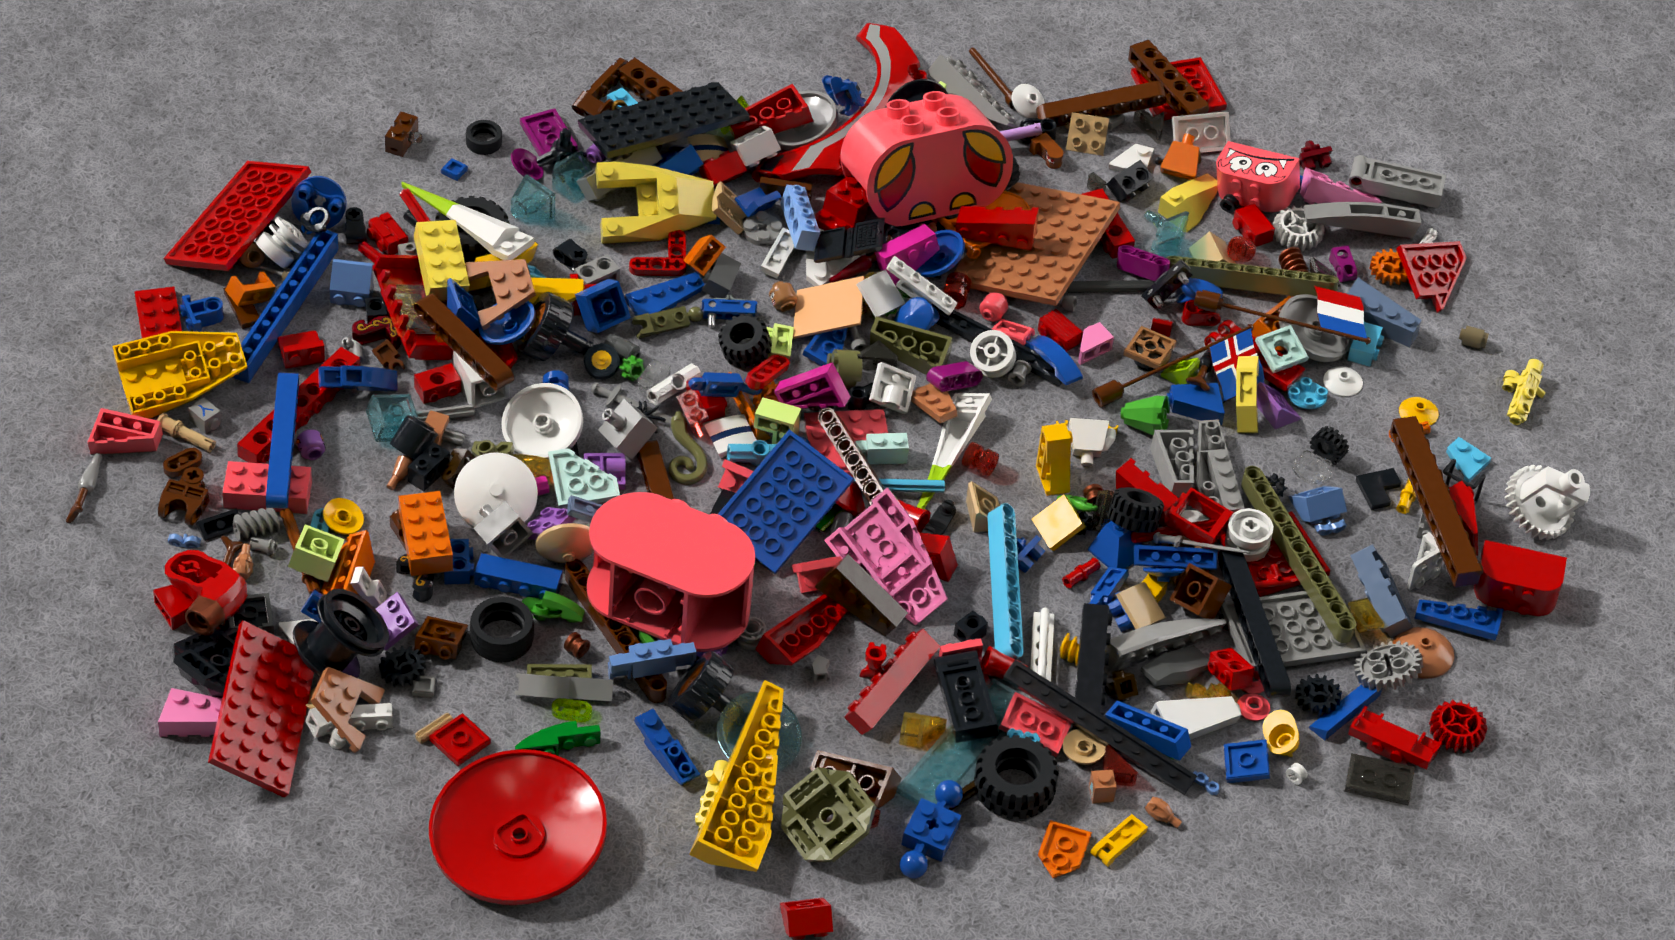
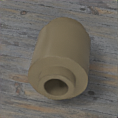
[1459,325,1489,349]

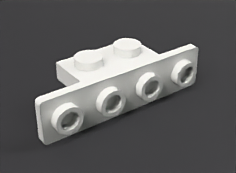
[886,256,957,315]

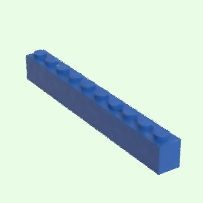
[232,230,338,383]

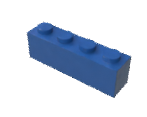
[474,553,563,600]
[1105,701,1192,761]

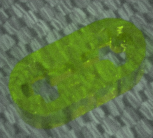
[552,698,592,722]

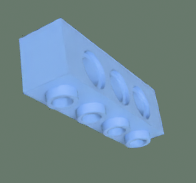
[780,185,820,251]

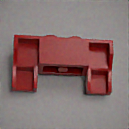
[1348,706,1443,770]

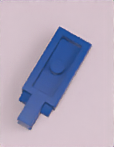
[1089,567,1129,605]

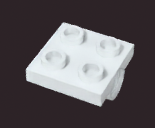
[869,362,916,414]

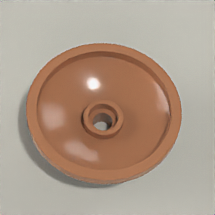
[1393,627,1454,679]

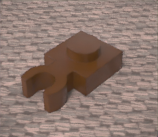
[372,339,405,370]

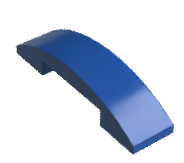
[1024,335,1083,385]

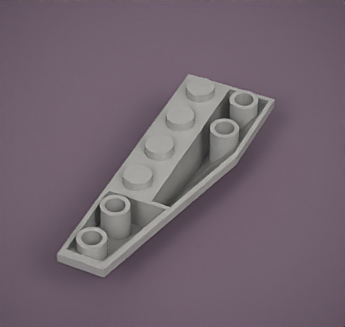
[927,54,1019,128]
[1303,202,1421,239]
[1196,419,1245,519]
[1106,618,1226,670]

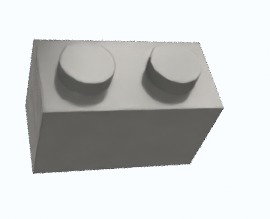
[702,253,741,298]

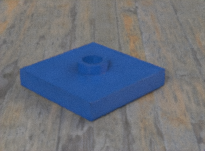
[1224,739,1270,783]

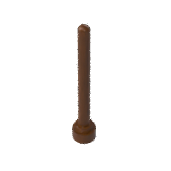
[969,47,1014,109]

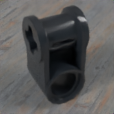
[1020,118,1056,143]
[345,207,366,244]
[553,239,588,272]

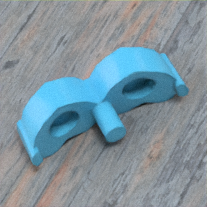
[1007,728,1040,742]

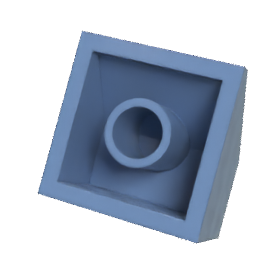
[330,259,374,307]
[1289,486,1347,524]

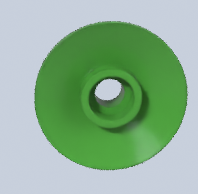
[522,597,562,621]

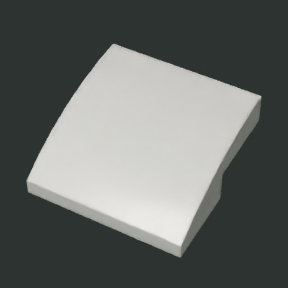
[856,270,905,318]

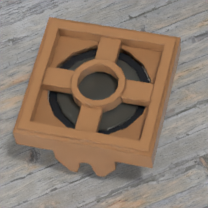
[1124,326,1177,371]

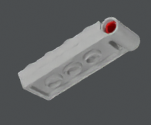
[1349,155,1446,208]

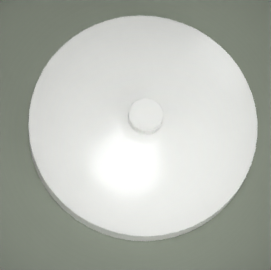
[502,383,583,461]
[454,453,538,528]

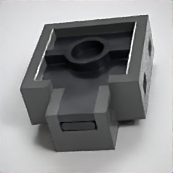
[228,593,274,635]

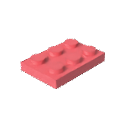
[998,692,1072,757]

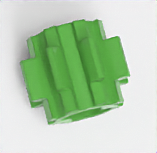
[619,355,646,382]

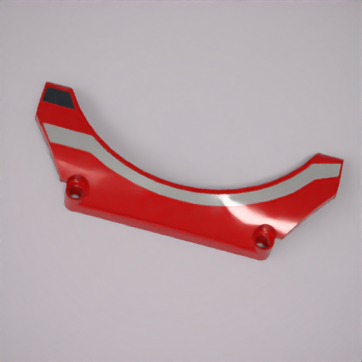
[752,23,927,182]

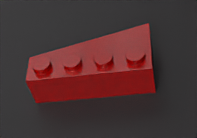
[728,84,814,139]
[955,206,1039,251]

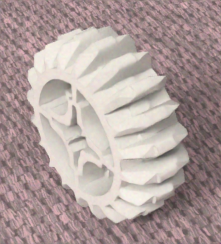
[1273,206,1325,252]

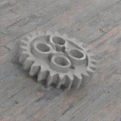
[1354,641,1424,692]

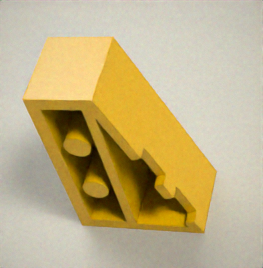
[1036,423,1073,496]

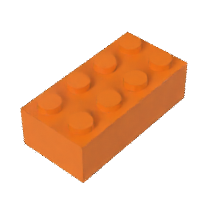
[398,491,453,576]

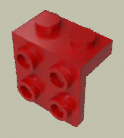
[278,331,325,369]

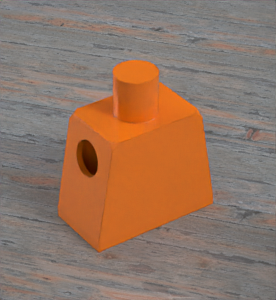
[1160,134,1199,180]
[683,235,726,276]

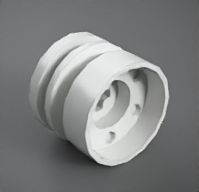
[255,216,309,269]

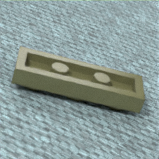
[527,664,592,678]

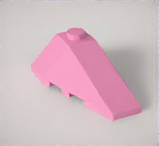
[1300,167,1382,204]

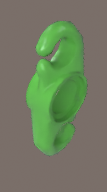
[1057,495,1098,512]

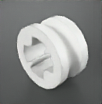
[1286,763,1308,785]

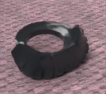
[300,207,330,233]

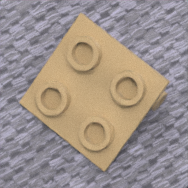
[1066,112,1109,156]

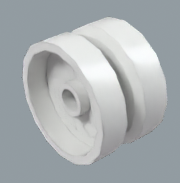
[1224,508,1274,562]

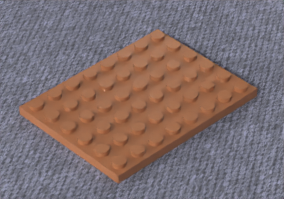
[949,182,1120,306]

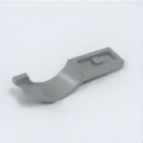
[515,673,613,701]

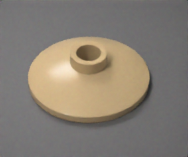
[1063,729,1106,765]

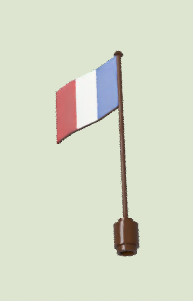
[1194,286,1371,345]

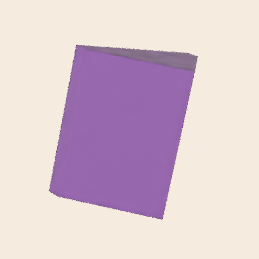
[1257,382,1301,429]

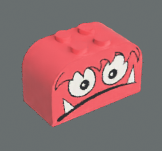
[1216,141,1300,212]

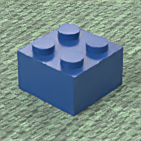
[575,279,631,333]

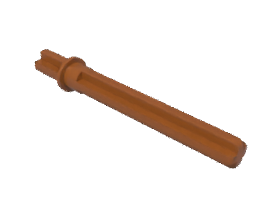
[280,508,321,594]

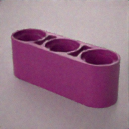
[1116,245,1170,281]
[926,361,983,392]

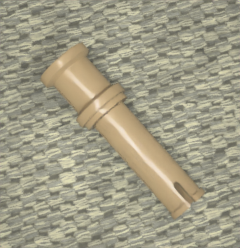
[157,413,216,453]

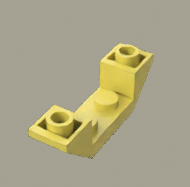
[1236,356,1259,433]

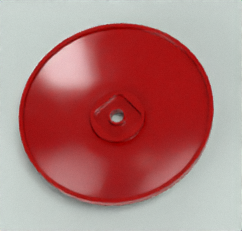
[429,749,607,905]

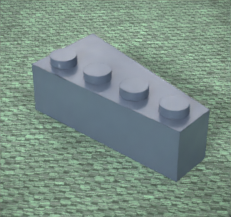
[1347,278,1421,348]
[1350,544,1413,638]

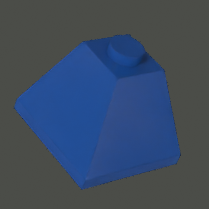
[447,278,481,331]
[1088,521,1142,569]

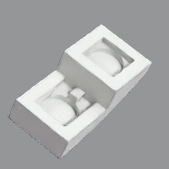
[351,567,387,608]

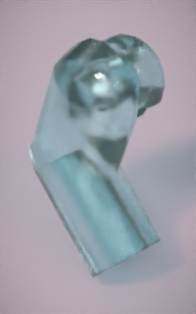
[1144,210,1171,231]

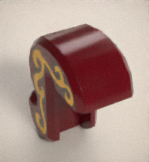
[352,316,401,350]

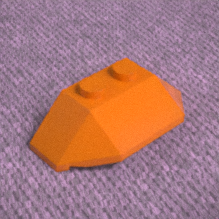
[321,530,375,595]

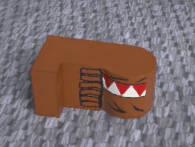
[1029,133,1064,169]

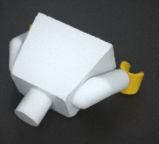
[1056,418,1119,466]

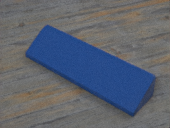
[1133,545,1218,570]
[1309,684,1382,741]

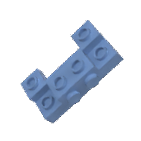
[608,639,696,680]

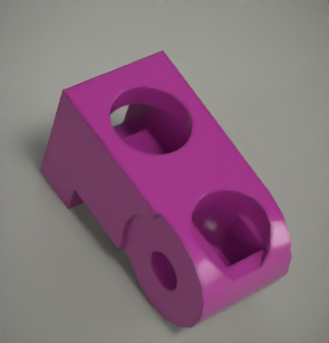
[1329,245,1357,282]

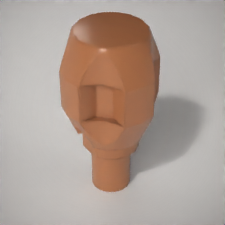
[233,544,254,580]
[1145,796,1182,828]

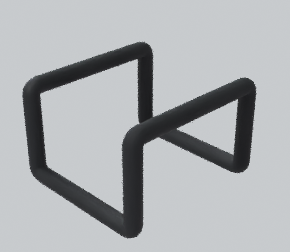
[1443,459,1486,505]

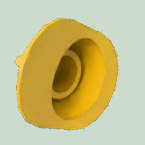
[1263,710,1300,757]

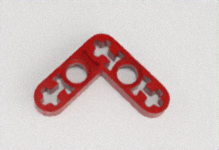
[629,230,686,277]

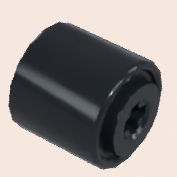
[390,415,438,460]

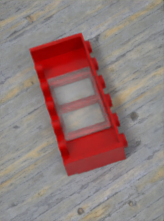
[373,254,453,360]

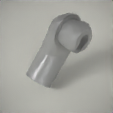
[341,337,363,362]

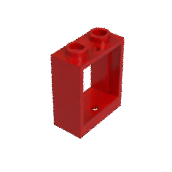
[1167,487,1233,549]

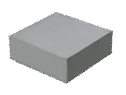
[412,676,436,697]

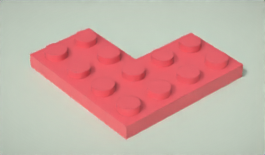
[804,409,888,477]

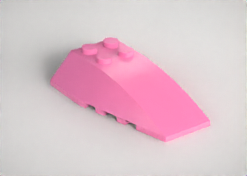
[824,488,948,626]

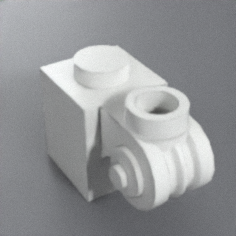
[305,708,347,749]

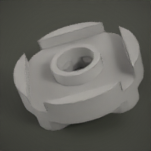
[743,211,782,246]

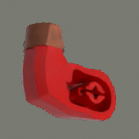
[165,550,248,636]

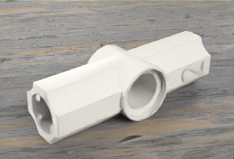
[646,363,701,406]

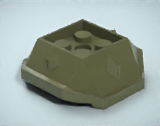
[781,767,876,862]

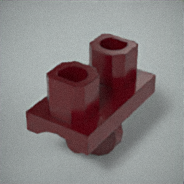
[1299,140,1333,170]

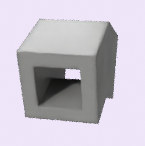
[811,655,830,682]

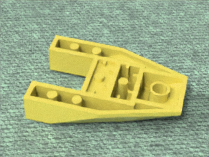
[595,162,717,244]

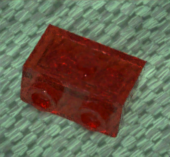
[676,389,709,438]

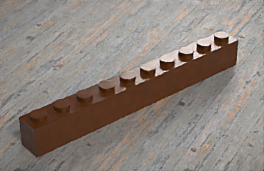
[1390,416,1483,587]

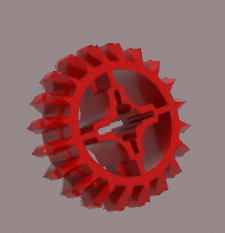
[1429,700,1487,753]

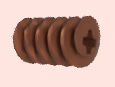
[1278,247,1310,273]

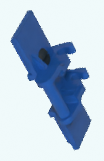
[822,75,866,116]

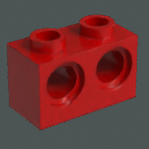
[1208,648,1255,691]

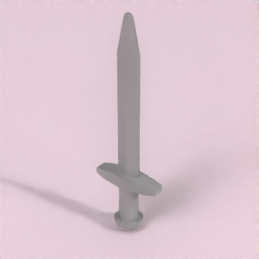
[591,383,671,424]
[1153,532,1251,553]

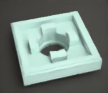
[1255,325,1309,373]

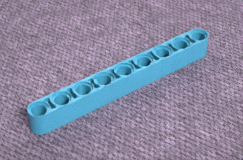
[987,503,1024,660]

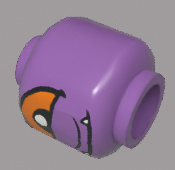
[296,429,326,460]

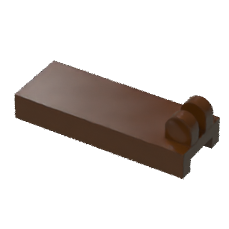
[760,177,812,201]
[223,283,260,329]

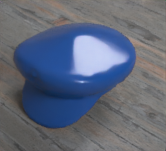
[1176,278,1223,303]
[894,297,939,330]

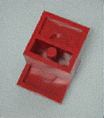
[814,176,870,231]

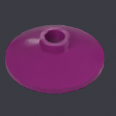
[511,148,543,181]

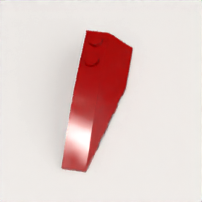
[755,594,848,666]

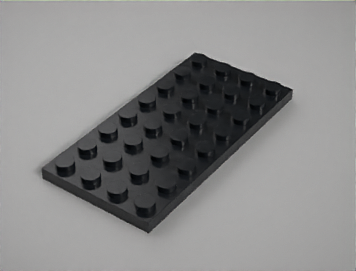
[578,82,750,159]

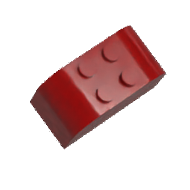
[1474,540,1567,616]

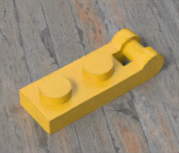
[1090,814,1148,867]

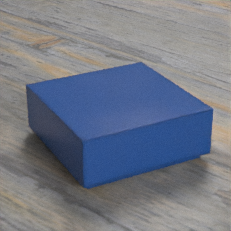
[441,158,468,181]

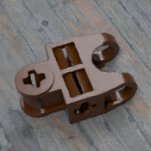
[158,467,209,526]

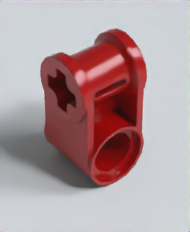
[1181,300,1221,326]

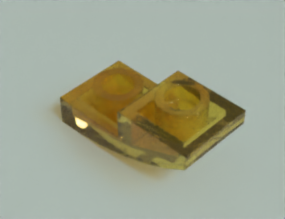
[513,454,552,479]
[1185,683,1232,699]

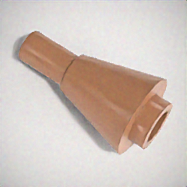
[386,455,414,490]

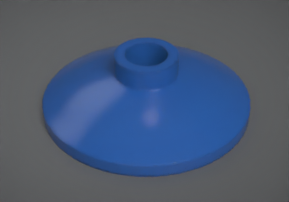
[1143,567,1185,582]

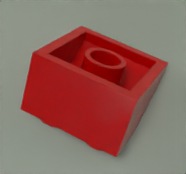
[780,897,833,940]

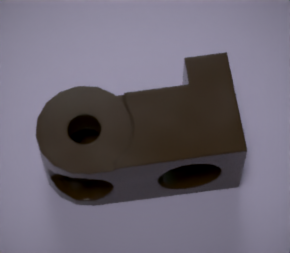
[442,448,476,489]

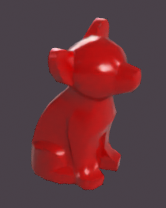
[859,642,887,678]

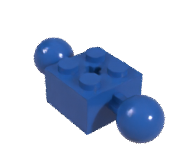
[900,780,963,879]

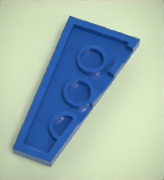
[625,272,704,316]

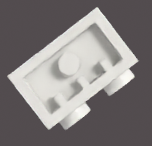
[349,703,393,731]

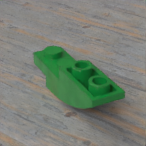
[515,721,601,756]

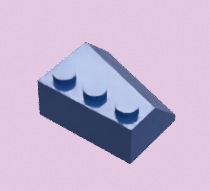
[651,144,704,175]

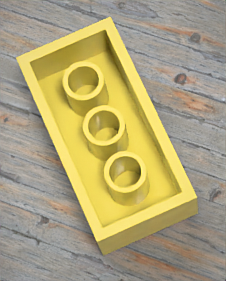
[414,220,470,301]

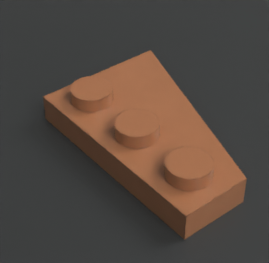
[910,383,957,423]

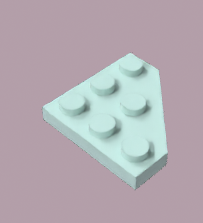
[548,448,620,509]

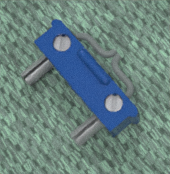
[702,295,757,328]

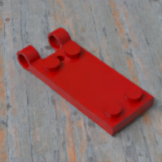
[1204,319,1305,391]

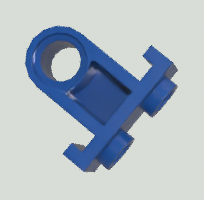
[179,295,224,332]

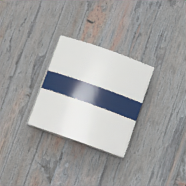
[704,414,756,459]

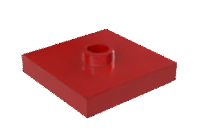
[429,713,491,766]

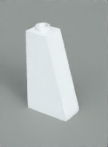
[1151,696,1242,740]

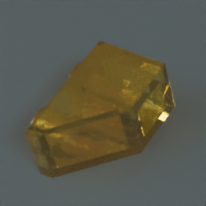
[899,712,947,748]

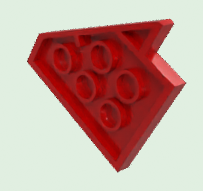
[1396,241,1467,313]

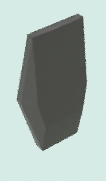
[1140,645,1209,686]

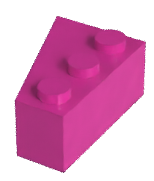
[875,224,940,288]
[774,362,850,408]

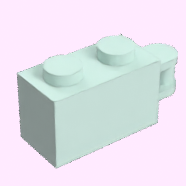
[856,433,909,464]

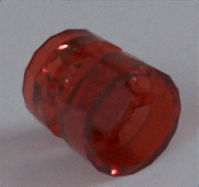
[943,272,971,309]
[962,441,999,477]

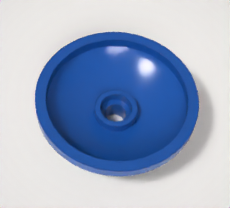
[916,230,965,277]
[479,301,536,345]

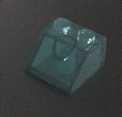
[1151,211,1189,258]
[366,394,418,442]

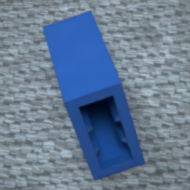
[1166,383,1225,425]

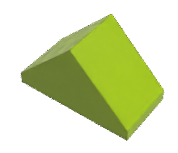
[1160,358,1200,385]

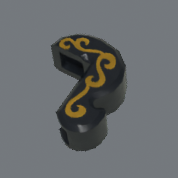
[396,554,434,602]

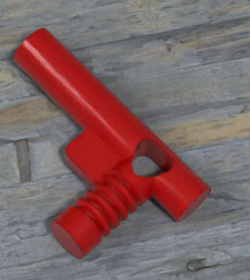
[1254,564,1291,589]

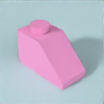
[1078,322,1114,365]

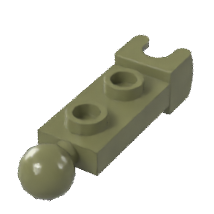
[632,306,703,339]

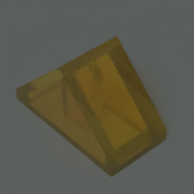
[1348,598,1384,633]

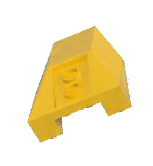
[112,331,248,419]

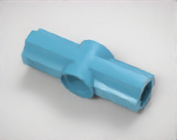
[727,440,776,466]

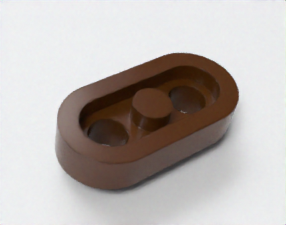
[163,448,202,477]

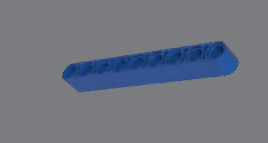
[266,373,299,509]

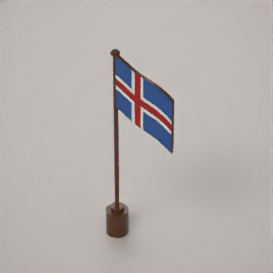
[1092,324,1264,408]

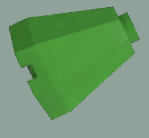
[1120,395,1170,435]

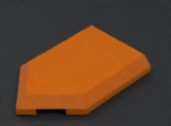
[1038,820,1092,878]

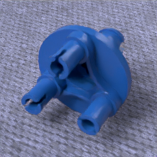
[291,176,347,234]

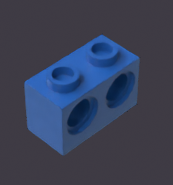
[444,539,474,584]

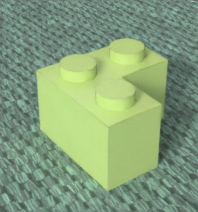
[754,397,801,444]

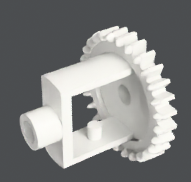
[1505,465,1590,540]

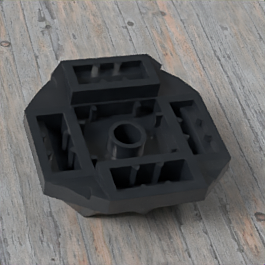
[172,628,238,698]

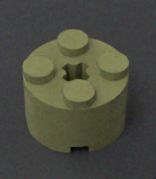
[827,349,862,390]

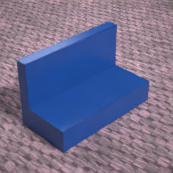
[734,187,782,217]

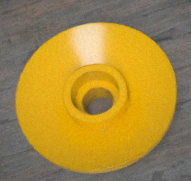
[1399,397,1439,426]
[323,498,364,535]

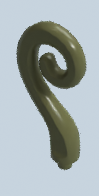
[668,411,708,485]

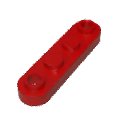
[745,354,790,390]

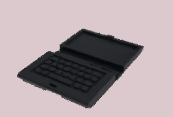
[814,218,885,263]

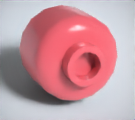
[979,293,1008,322]

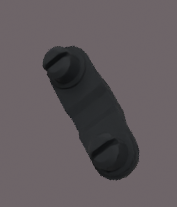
[921,499,956,535]

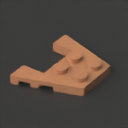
[465,259,536,330]
[310,667,385,753]

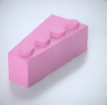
[158,688,222,737]

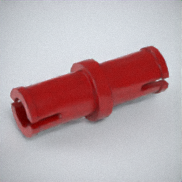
[1062,558,1101,588]

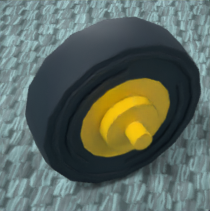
[584,343,620,380]

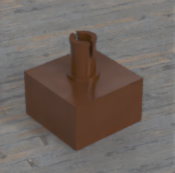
[1169,563,1232,619]

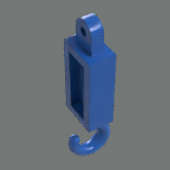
[688,372,763,397]

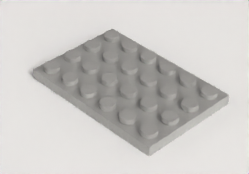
[1220,586,1366,671]

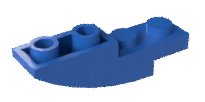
[318,365,398,391]
[634,708,700,785]

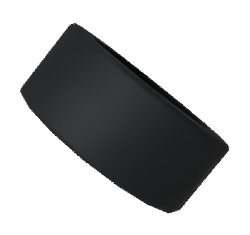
[466,120,502,155]

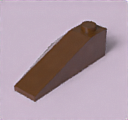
[810,750,902,808]

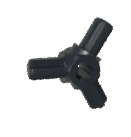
[536,128,587,167]

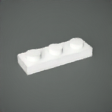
[759,228,795,279]

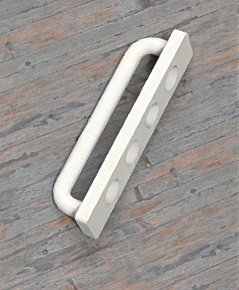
[1028,607,1054,698]

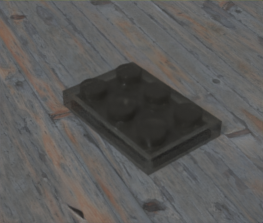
[1344,753,1415,806]

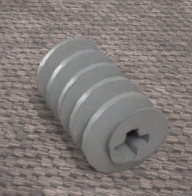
[233,508,280,541]

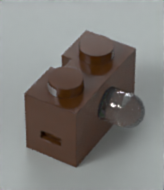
[385,111,423,157]

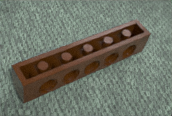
[1128,40,1209,116]
[618,57,706,134]

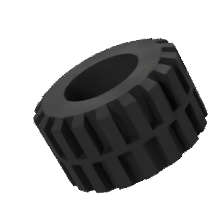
[718,314,772,368]
[1108,487,1164,533]

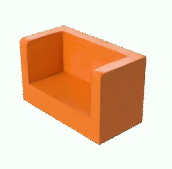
[225,272,276,306]

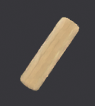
[415,713,453,744]

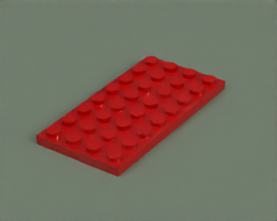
[164,161,311,271]
[208,620,314,797]

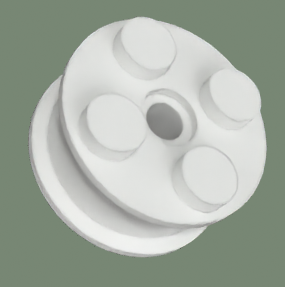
[970,330,1016,378]

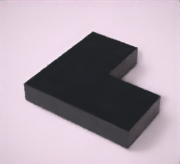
[1355,468,1401,510]

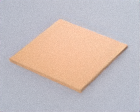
[793,276,865,339]

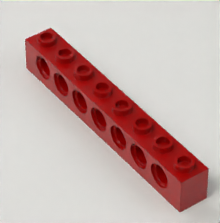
[237,347,360,463]

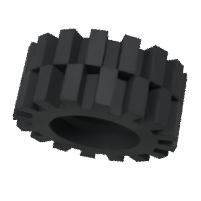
[1310,426,1349,465]

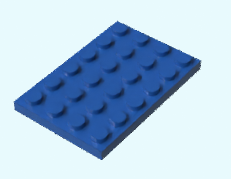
[718,429,854,574]

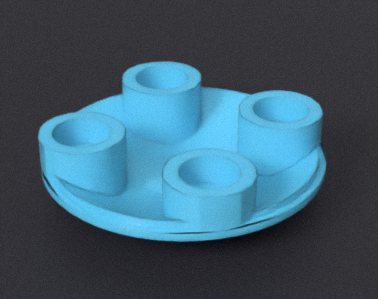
[1287,377,1328,409]

